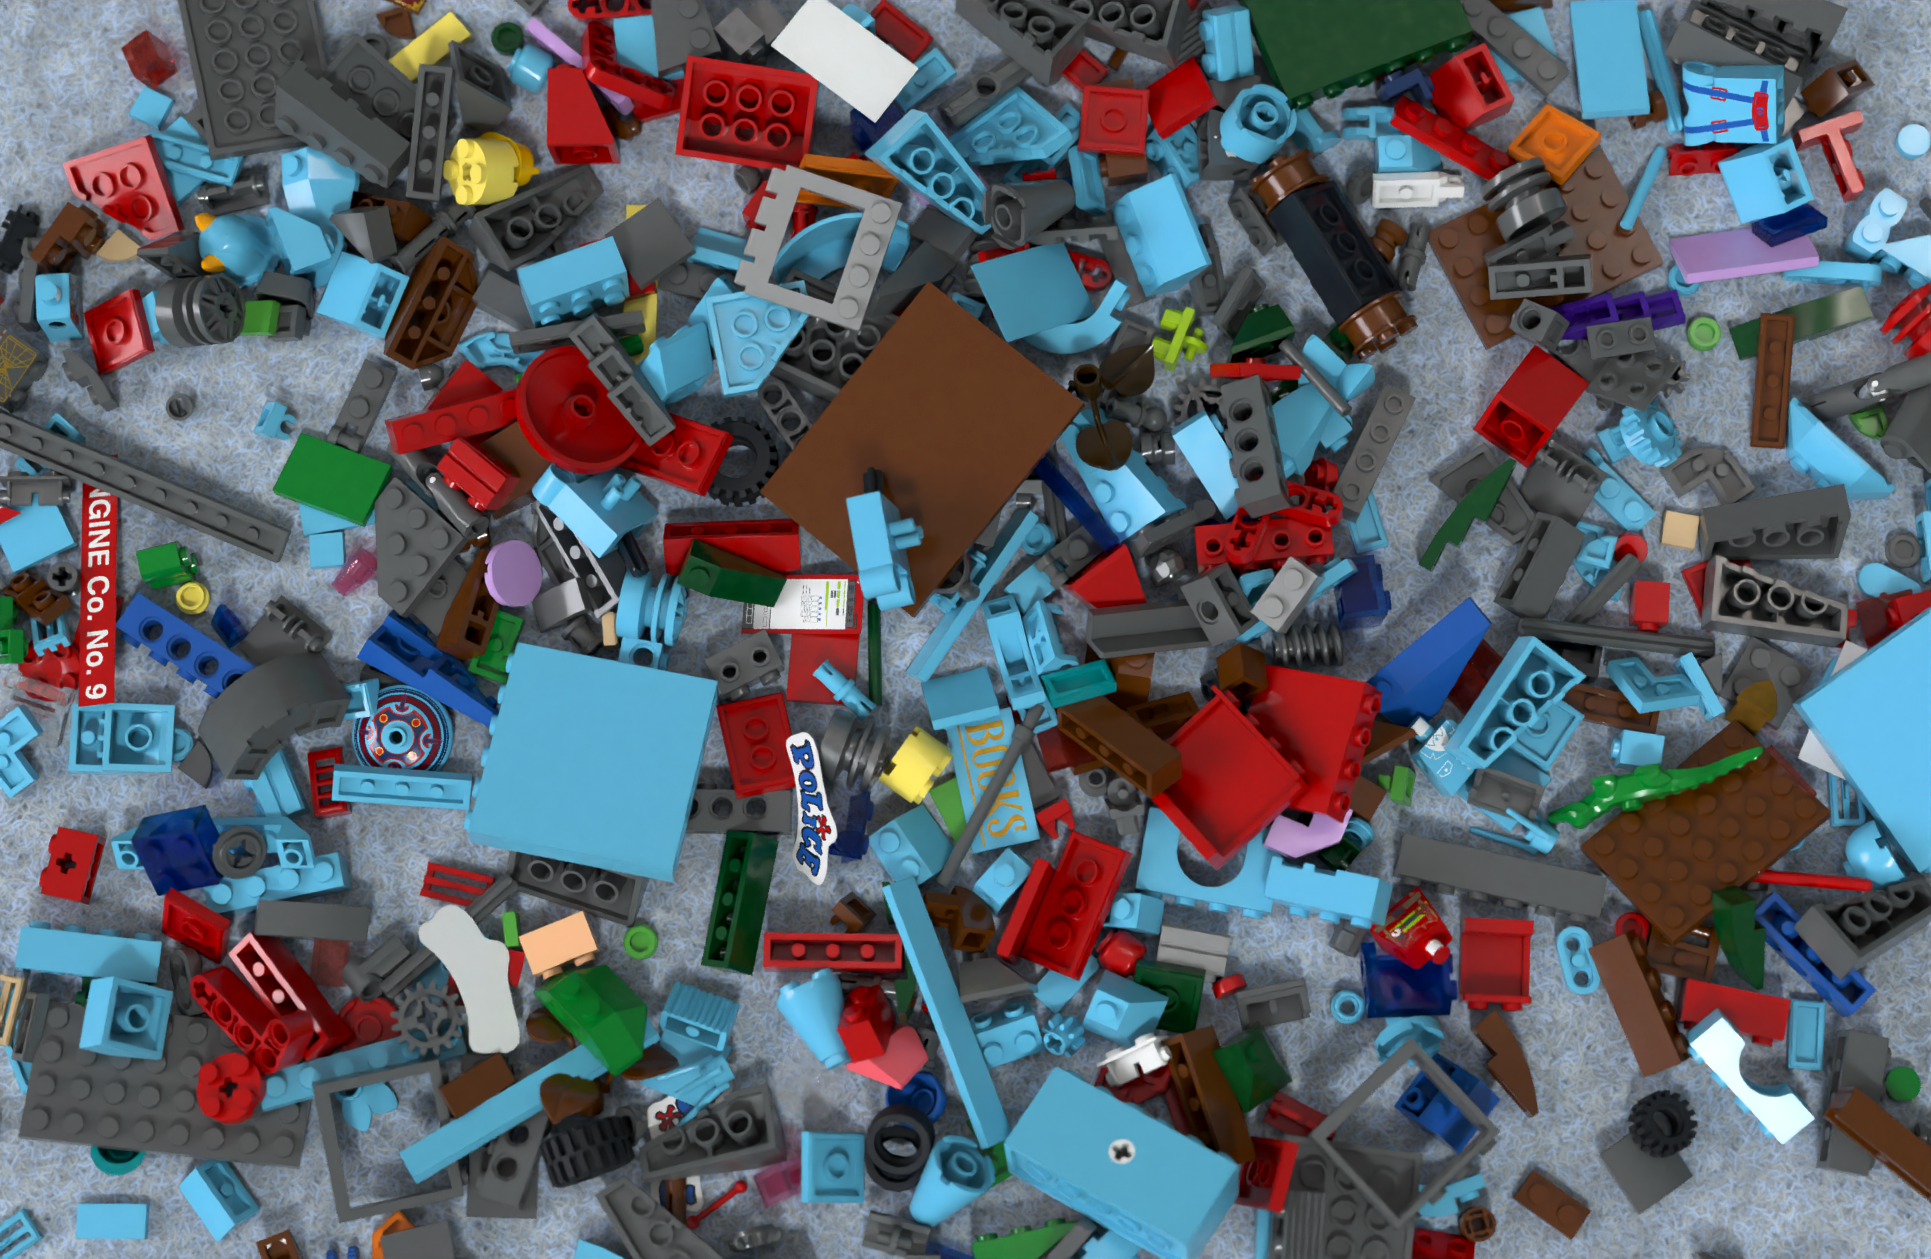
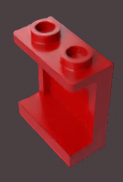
[1459,917,1534,1012]

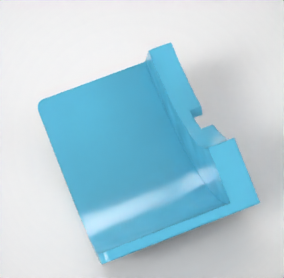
[773,212,911,285]

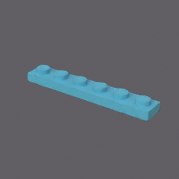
[261,1022,467,1112]

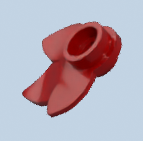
[1299,458,1338,513]

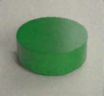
[1884,1067,1921,1102]

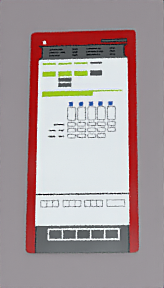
[741,574,864,634]

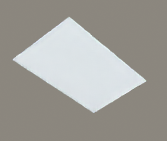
[771,0,919,123]

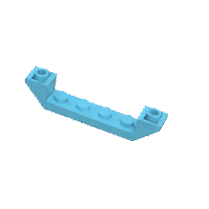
[111,817,316,870]

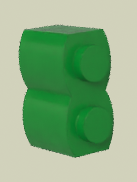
[136,541,200,590]

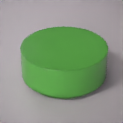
[1686,317,1721,351]
[623,925,658,960]

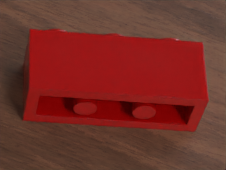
[1675,979,1791,1047]

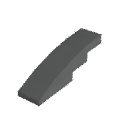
[568,312,676,447]

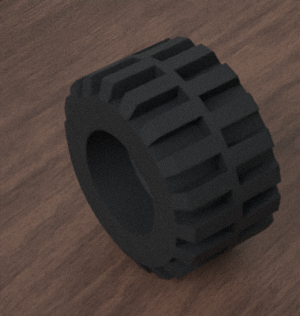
[708,416,779,507]
[539,1116,635,1188]

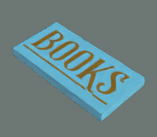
[946,707,1040,855]

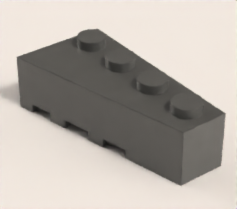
[955,0,1087,87]
[1051,0,1191,68]
[1701,555,1848,648]
[1793,878,1931,980]

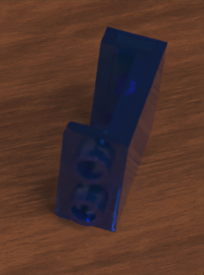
[1360,942,1458,1018]

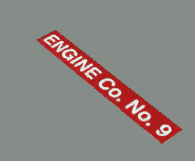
[78,454,118,707]

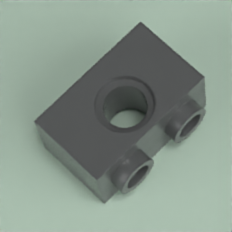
[1180,562,1259,646]

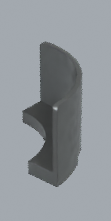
[198,652,351,780]

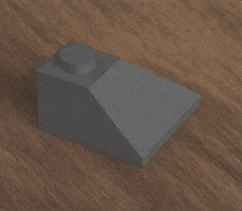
[448,40,513,133]
[959,952,1039,1006]

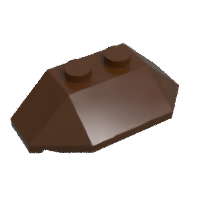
[384,236,478,370]

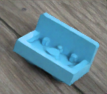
[969,1001,1046,1069]

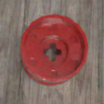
[1879,281,1931,359]

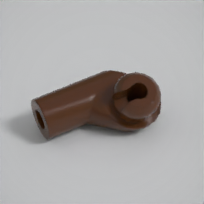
[601,105,642,141]

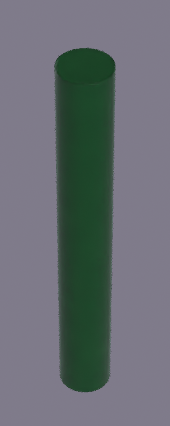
[867,605,882,706]

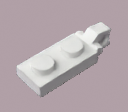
[1371,172,1465,208]

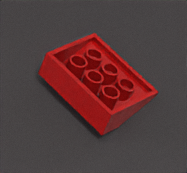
[675,55,819,171]

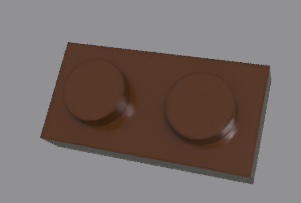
[1513,1170,1591,1240]

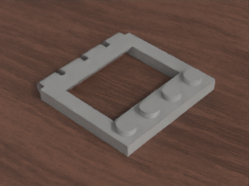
[734,165,903,332]

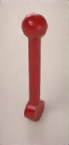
[686,1180,748,1229]

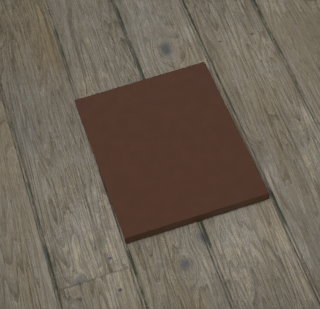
[760,281,1085,618]

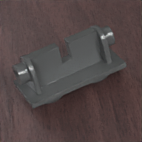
[197,172,270,216]
[1227,186,1285,257]
[1583,317,1657,360]
[0,471,72,507]

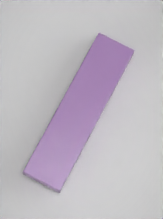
[526,17,634,115]

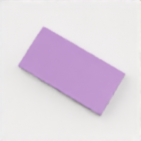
[1669,221,1819,284]

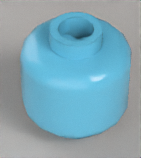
[507,44,554,93]

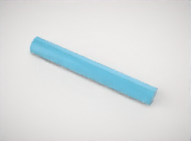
[1620,146,1667,230]

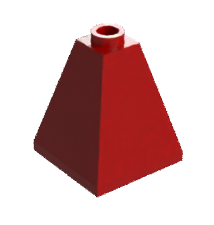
[1062,544,1147,609]

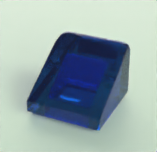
[211,604,249,649]

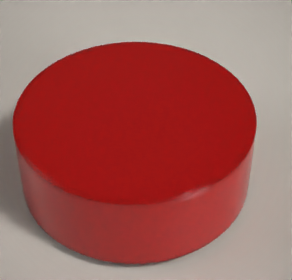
[1614,531,1648,563]
[1613,912,1650,941]
[1211,973,1248,1000]

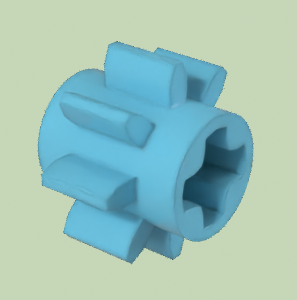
[1041,1013,1086,1058]

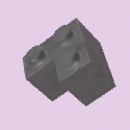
[713,0,789,66]

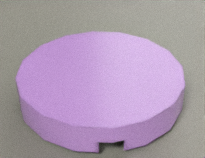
[484,540,542,607]

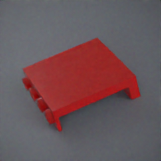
[1249,665,1382,823]
[1152,684,1309,871]

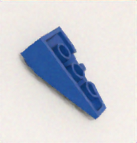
[1367,597,1492,727]

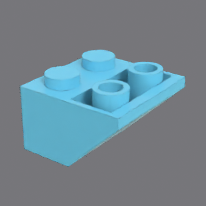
[1718,136,1814,223]
[315,251,410,340]
[637,322,714,407]

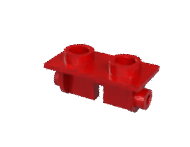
[1667,141,1739,176]
[1262,1091,1336,1141]

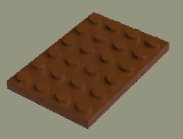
[1428,149,1664,350]
[1580,720,1831,946]

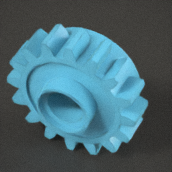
[1620,400,1683,468]

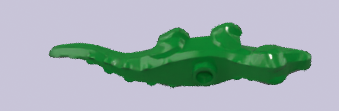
[1548,746,1763,829]

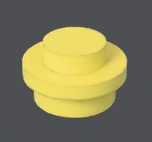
[176,582,210,615]

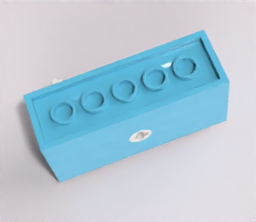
[1004,1066,1239,1259]

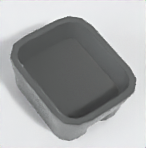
[253,271,316,319]

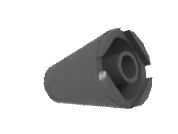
[982,179,1076,250]

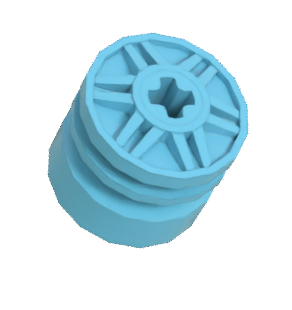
[616,568,689,647]

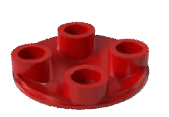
[18,635,79,702]

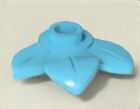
[333,1081,398,1132]

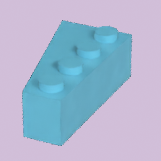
[1060,407,1187,544]
[1444,636,1586,769]

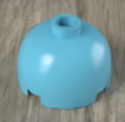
[1842,819,1908,890]

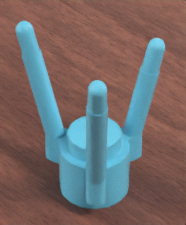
[1469,807,1560,856]
[655,1054,735,1127]

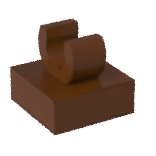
[830,891,877,934]

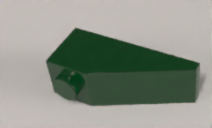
[677,538,787,608]

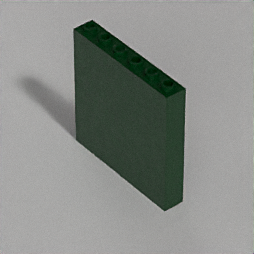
[1238,0,1473,111]

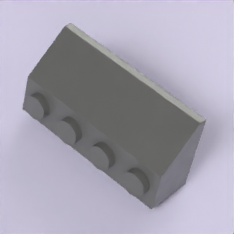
[1665,0,1811,110]
[506,851,650,927]

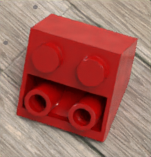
[1428,43,1515,132]

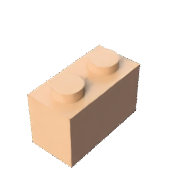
[519,911,601,980]

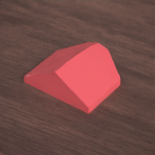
[845,1024,928,1090]

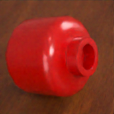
[1096,929,1147,978]

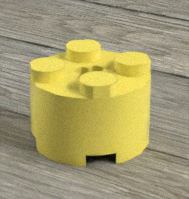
[443,138,519,205]
[878,725,954,805]

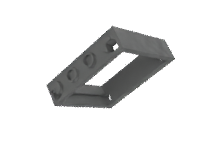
[1307,1038,1500,1230]
[312,1056,469,1224]

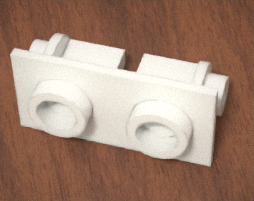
[1096,1032,1172,1087]

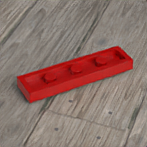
[1389,95,1515,181]

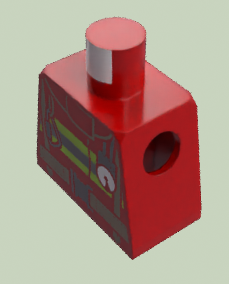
[1368,886,1453,969]

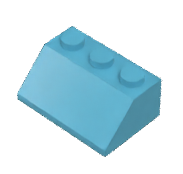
[1111,173,1212,297]

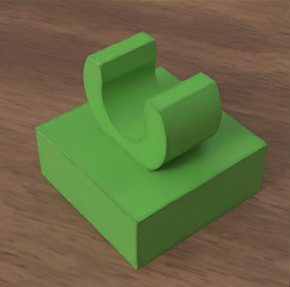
[1377,765,1416,807]

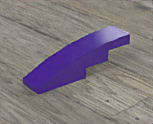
[1549,289,1686,340]

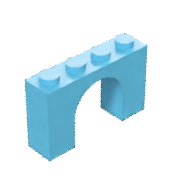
[1134,807,1281,920]

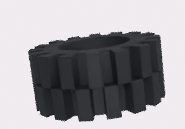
[1628,1090,1698,1158]

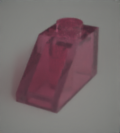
[753,1155,801,1208]

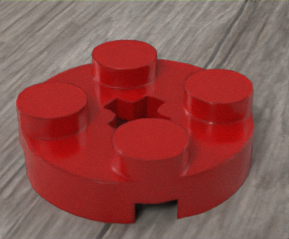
[197,1053,267,1125]

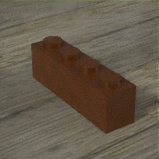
[1057,695,1182,799]
[1588,929,1690,1077]
[1161,1025,1257,1165]

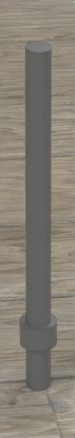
[936,704,1045,888]

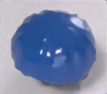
[885,1071,947,1130]

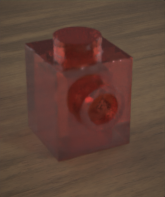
[121,30,178,90]

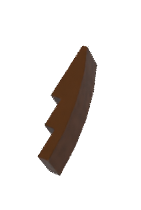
[1062,691,1200,776]

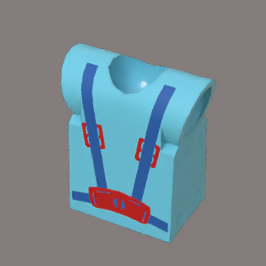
[1682,61,1785,146]

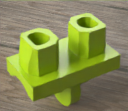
[1152,307,1208,372]

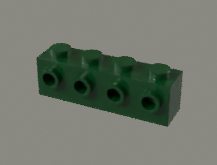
[701,830,779,976]

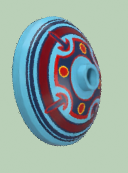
[352,685,454,772]

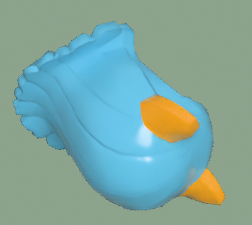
[195,213,281,289]

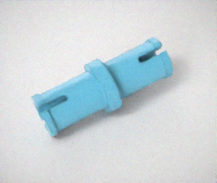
[812,659,876,721]

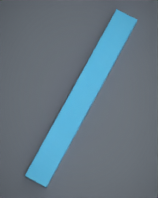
[882,876,1012,1150]
[399,1016,661,1184]

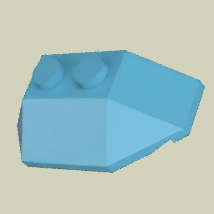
[1785,397,1896,500]

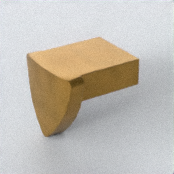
[1725,680,1777,737]

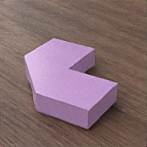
[1263,808,1353,860]

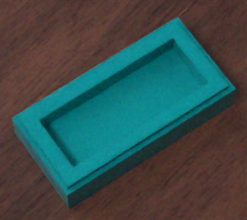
[1041,659,1117,709]

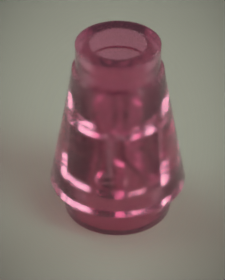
[331,547,377,597]

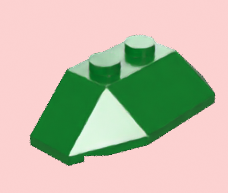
[533,964,648,1077]

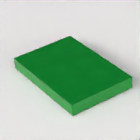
[273,433,393,527]

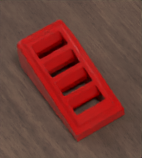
[307,747,352,820]

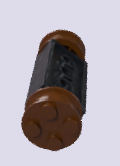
[1250,148,1418,361]

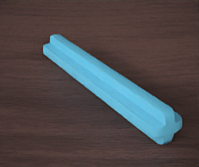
[1638,9,1684,134]

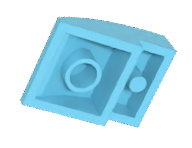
[68,703,176,775]

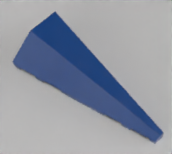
[357,610,499,728]

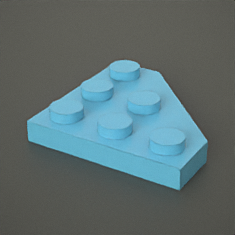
[948,86,1073,167]
[705,280,810,398]

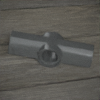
[937,56,1033,131]

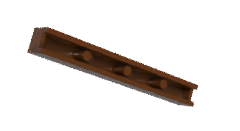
[1822,1087,1931,1203]

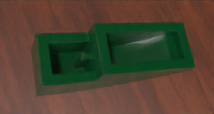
[1712,885,1766,990]

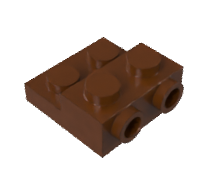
[29,202,107,274]

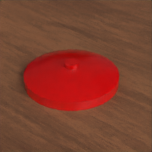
[515,346,643,474]

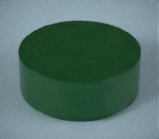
[491,22,525,56]

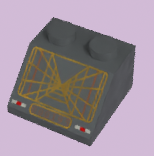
[0,324,49,414]

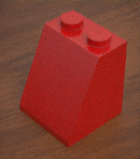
[547,64,621,165]
[1473,345,1590,468]

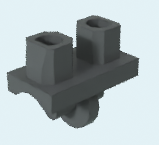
[1104,776,1145,836]
[861,1210,932,1257]

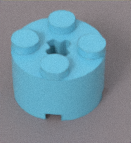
[1220,84,1297,164]

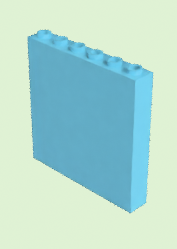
[1792,606,1931,874]
[464,642,719,883]

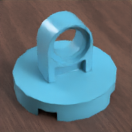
[1375,1000,1444,1067]

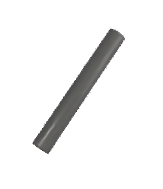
[1279,339,1352,417]

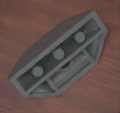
[531,500,626,618]

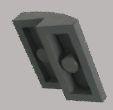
[1597,1120,1693,1214]

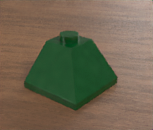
[1226,304,1296,363]
[1212,1020,1293,1113]

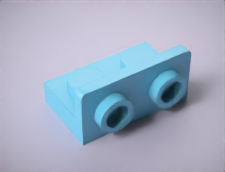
[1145,124,1203,193]

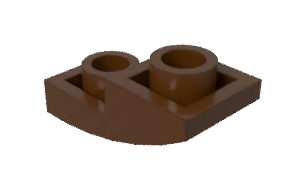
[2,570,73,626]

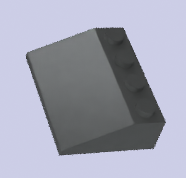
[769,268,899,403]

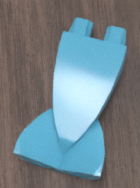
[1247,334,1375,479]

